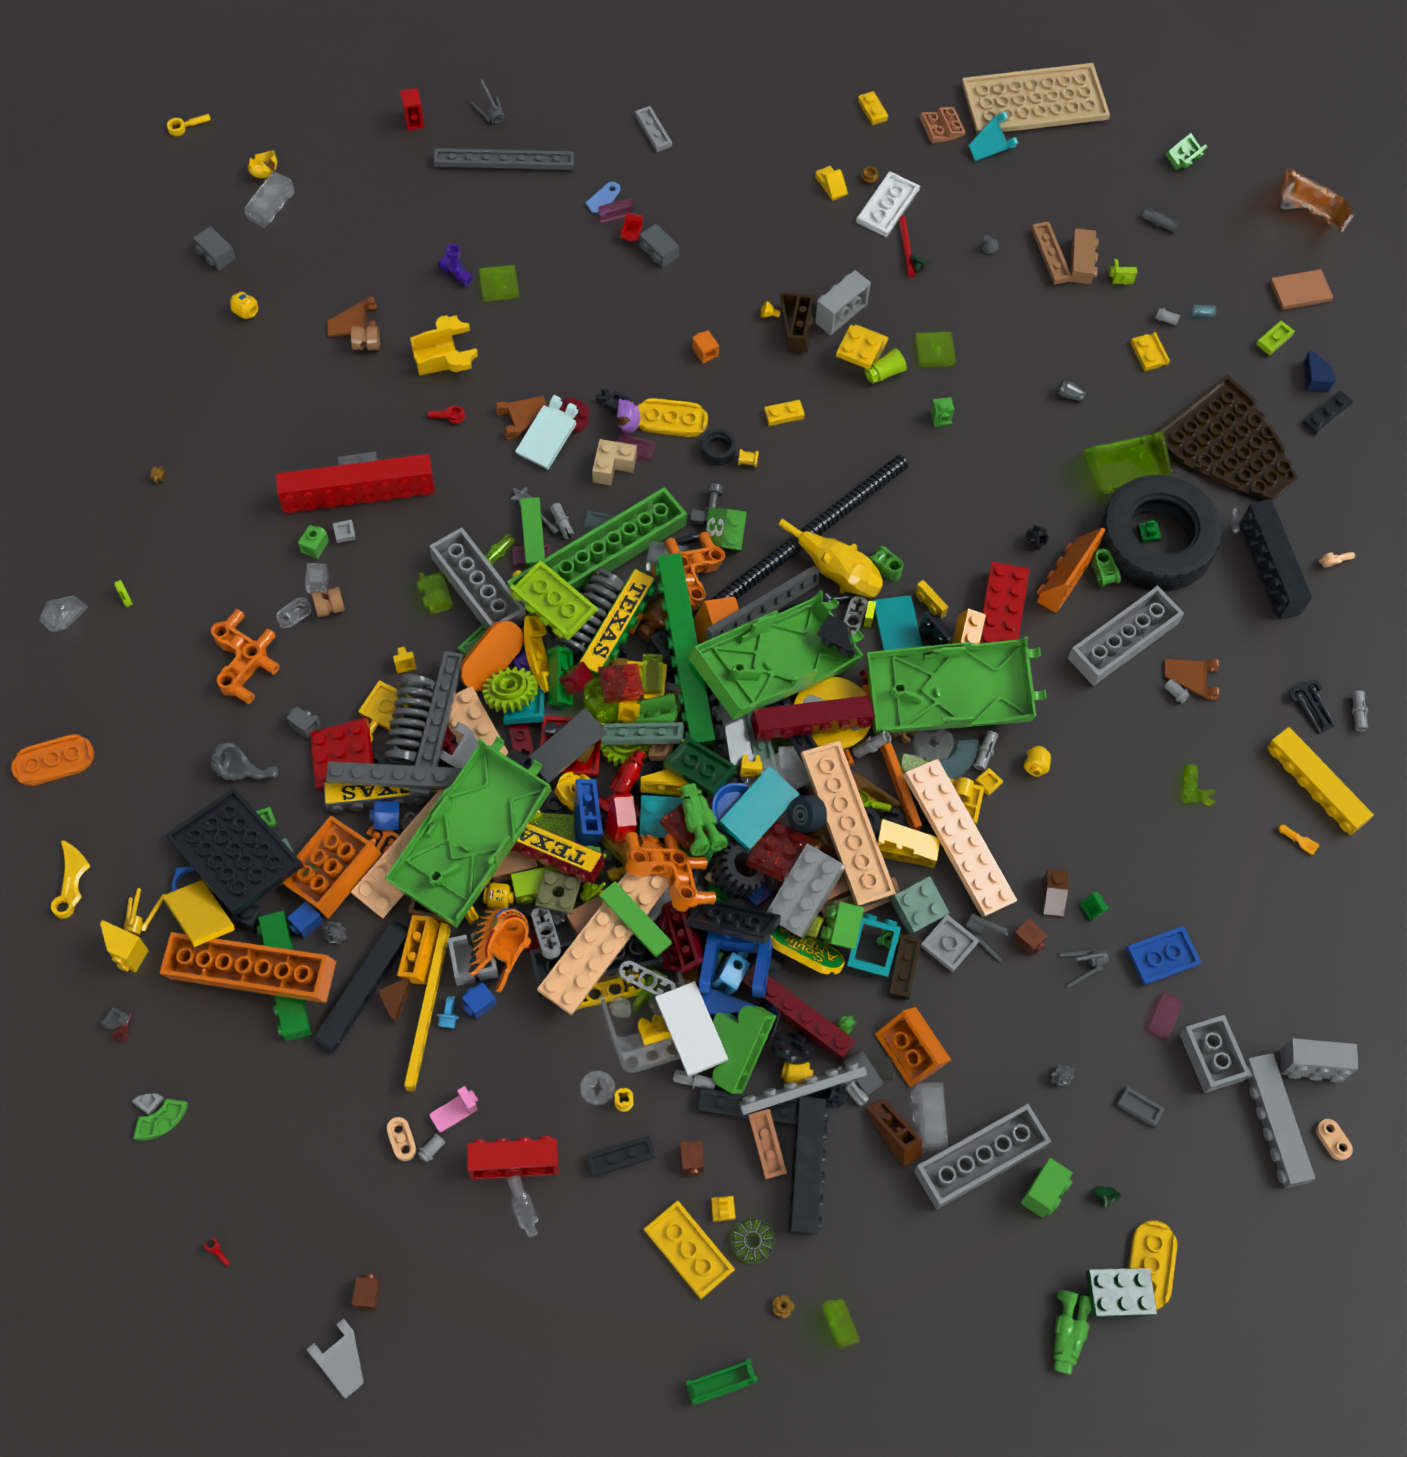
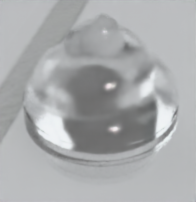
[610,996,631,1018]

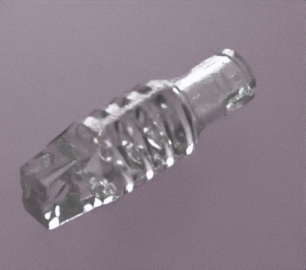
[507,1175,539,1238]

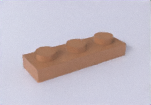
[748,1109,787,1179]

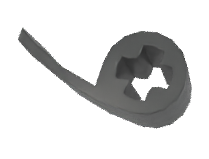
[843,1050,884,1096]

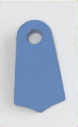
[586,182,620,215]

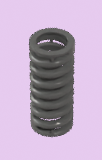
[555,568,625,657]
[382,674,435,766]

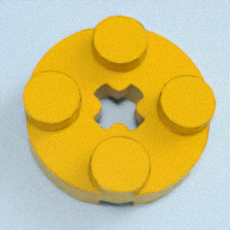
[554,772,590,811]

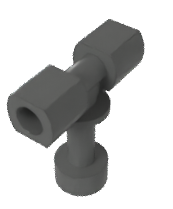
[690,483,723,525]

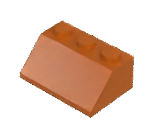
[875,1007,951,1087]

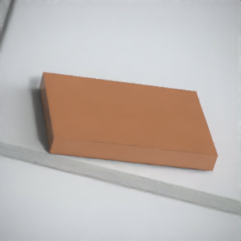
[1270,269,1334,310]

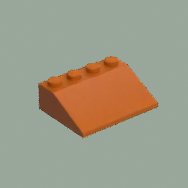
[1037,528,1106,613]
[282,816,382,919]

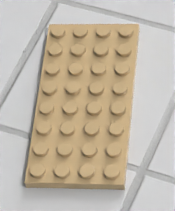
[961,63,1110,135]

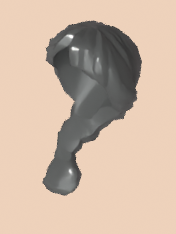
[211,742,278,781]

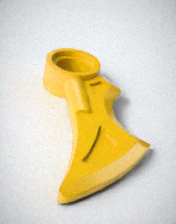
[51,841,90,919]

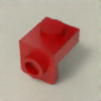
[620,213,643,241]

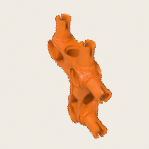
[651,532,725,610]
[211,609,280,704]
[625,832,716,912]

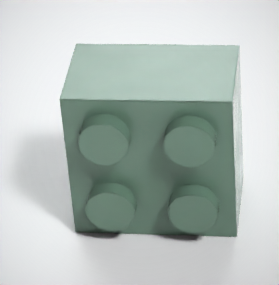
[888,876,949,934]

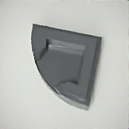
[100,1007,131,1029]

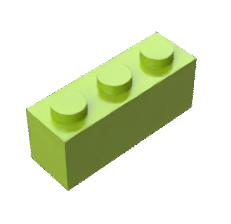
[511,866,575,905]

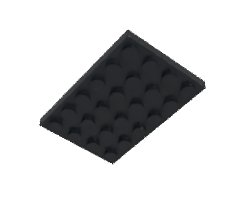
[166,788,304,916]

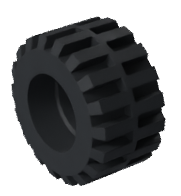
[710,842,767,899]

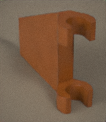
[327,297,377,338]
[495,396,548,440]
[1164,659,1219,701]

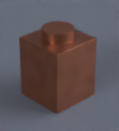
[1012,918,1047,956]
[680,1141,704,1176]
[352,1274,381,1310]

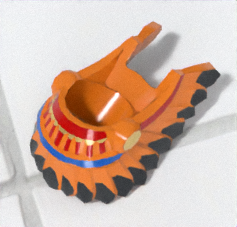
[468,906,531,993]

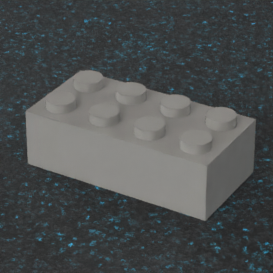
[767,843,846,939]

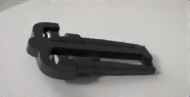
[1289,680,1336,734]

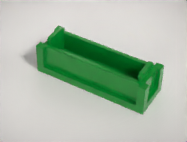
[547,645,573,710]
[685,1358,758,1406]

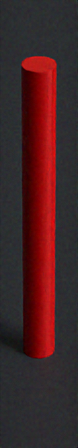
[899,216,915,277]

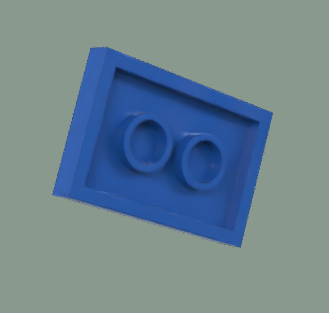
[1126,926,1202,986]

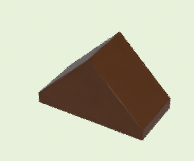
[378,978,411,1024]

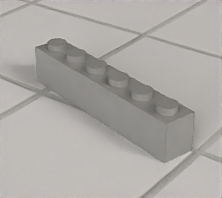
[1245,1053,1316,1189]

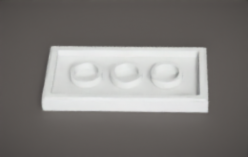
[856,171,920,237]
[655,981,728,1077]

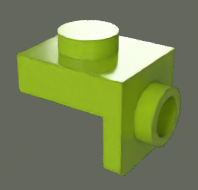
[1109,259,1137,284]

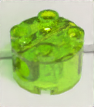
[582,677,623,725]

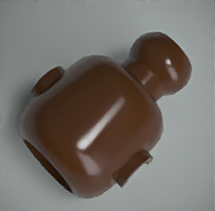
[638,595,667,641]

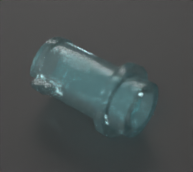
[1192,304,1216,318]

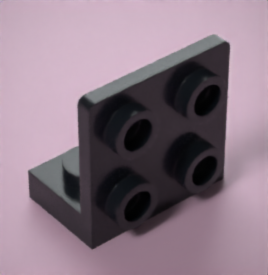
[919,611,954,646]

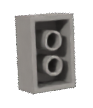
[815,270,871,335]
[1180,1015,1251,1093]
[1280,1038,1358,1083]

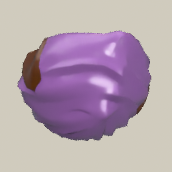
[617,399,641,435]

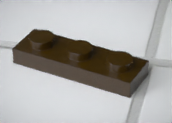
[889,934,922,1000]

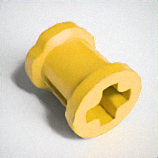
[738,449,758,468]
[614,1088,634,1112]

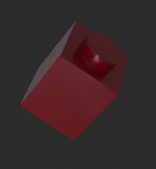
[558,661,594,695]

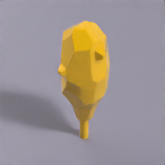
[778,519,883,598]

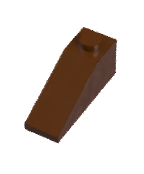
[866,1099,922,1166]

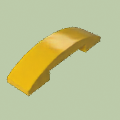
[524,615,549,692]

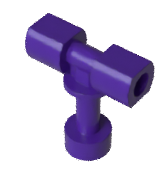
[438,244,473,287]

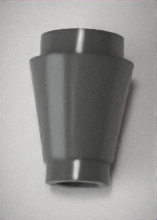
[1057,380,1086,402]

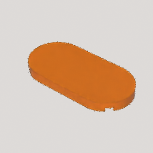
[460,621,523,691]
[11,734,94,786]

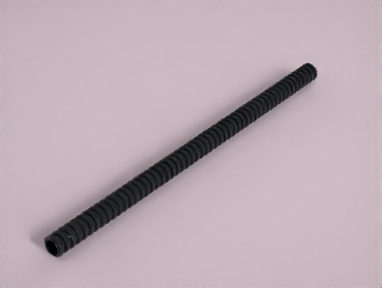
[692,455,908,619]

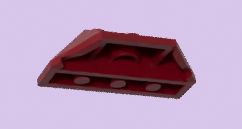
[657,901,705,973]

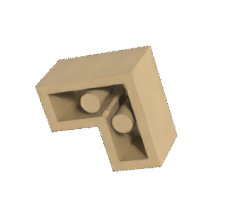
[592,439,637,486]

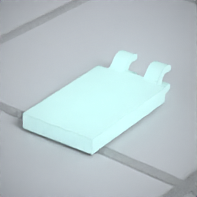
[515,395,578,470]

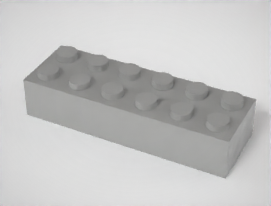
[429,527,526,631]
[1068,586,1184,686]
[914,1104,1052,1210]

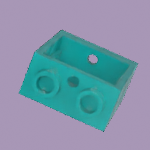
[847,913,901,977]

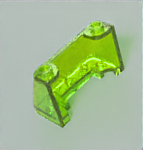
[1083,431,1172,495]

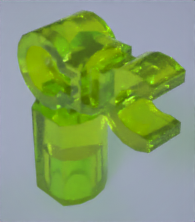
[1182,764,1216,806]

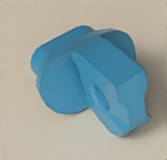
[437,996,459,1028]

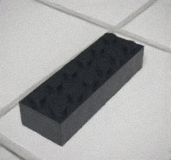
[1239,499,1312,620]
[529,934,663,998]

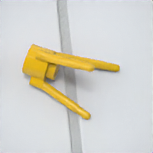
[124,888,165,936]

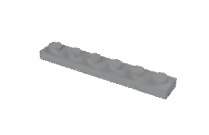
[738,1062,867,1115]

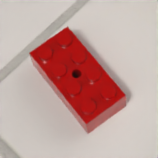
[467,1136,559,1180]

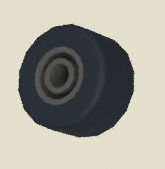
[788,795,827,833]

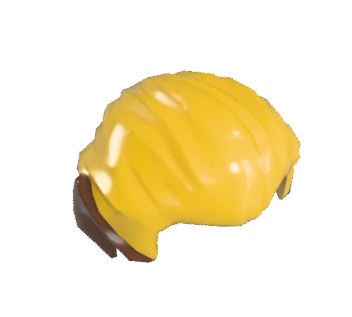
[248,151,278,178]

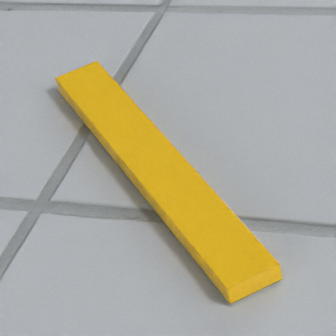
[404,923,451,1092]

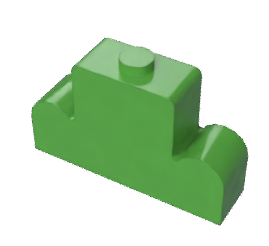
[713,1006,776,1094]

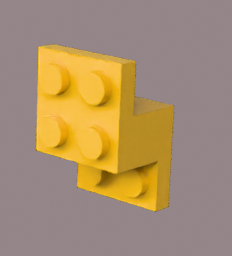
[836,324,889,370]

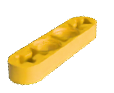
[576,974,645,1010]

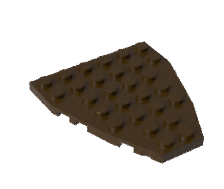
[1151,375,1298,501]

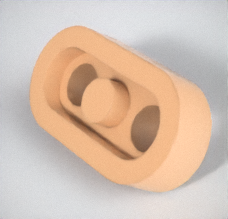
[387,1117,416,1161]
[1316,1119,1353,1161]

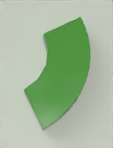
[133,1099,188,1140]

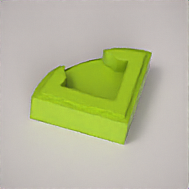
[114,580,133,607]

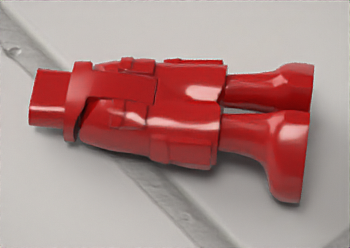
[598,749,646,812]

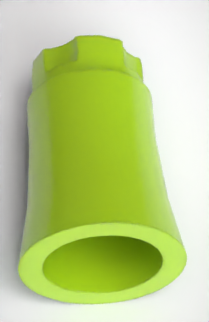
[864,348,907,384]

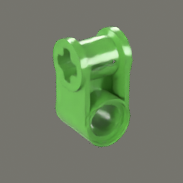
[868,545,903,581]
[1091,549,1121,588]

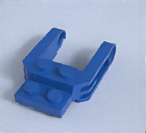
[699,931,773,998]

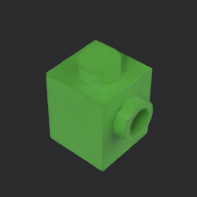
[298,525,329,560]

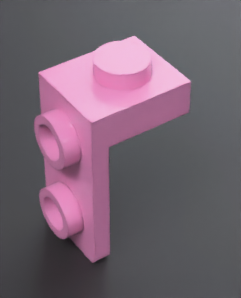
[430,1086,478,1133]

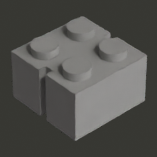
[448,933,498,986]

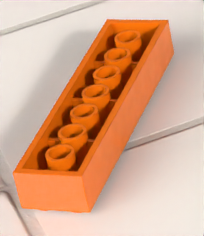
[160,932,337,1003]

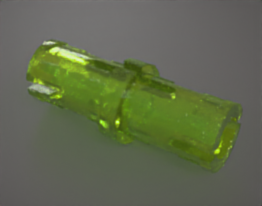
[485,533,515,565]

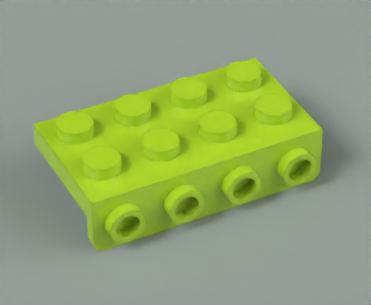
[509,560,598,641]

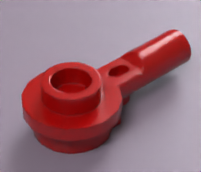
[428,405,465,424]

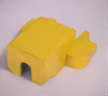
[410,315,478,376]

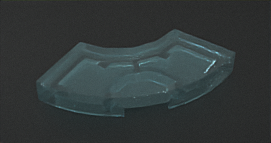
[941,739,978,779]

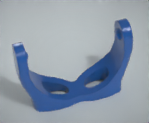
[172,867,211,892]

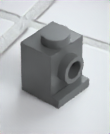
[287,707,321,739]

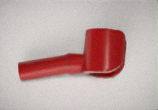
[204,1237,231,1267]

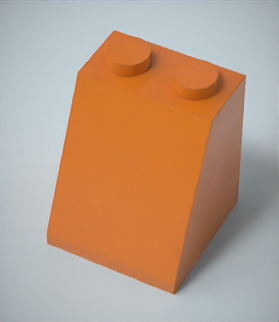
[693,597,739,644]

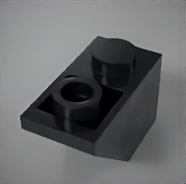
[817,614,857,657]

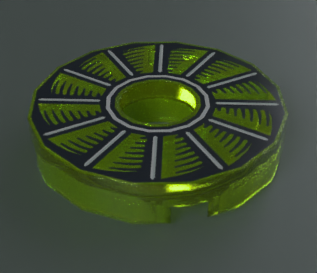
[731,1218,775,1264]

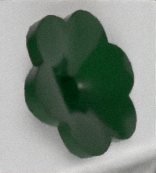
[910,255,931,270]
[1094,1186,1121,1207]

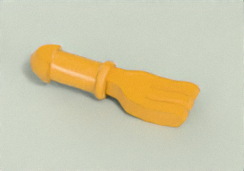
[1278,824,1320,855]

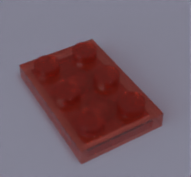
[746,822,811,882]

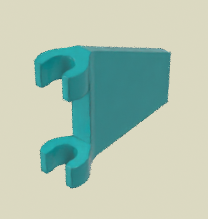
[969,111,1019,162]

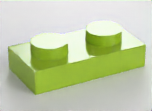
[1256,321,1295,355]

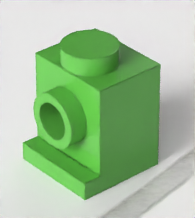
[930,397,954,427]

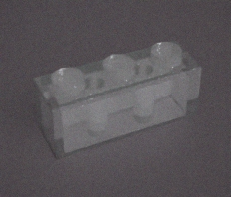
[244,171,294,228]
[911,1082,948,1152]

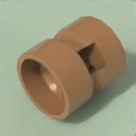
[351,326,380,350]
[312,587,345,618]

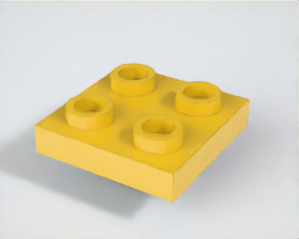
[949,777,985,826]

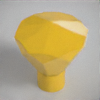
[761,301,780,318]

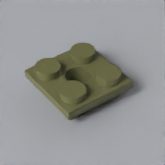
[535,870,581,915]

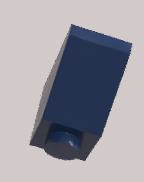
[1303,351,1336,392]

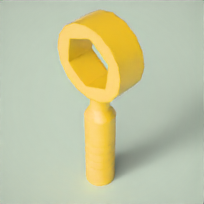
[167,114,211,136]

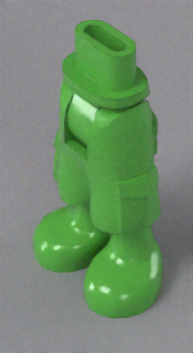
[680,783,728,856]
[1053,1290,1091,1375]

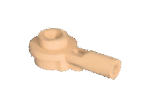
[1319,552,1355,568]

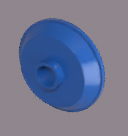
[711,783,750,835]

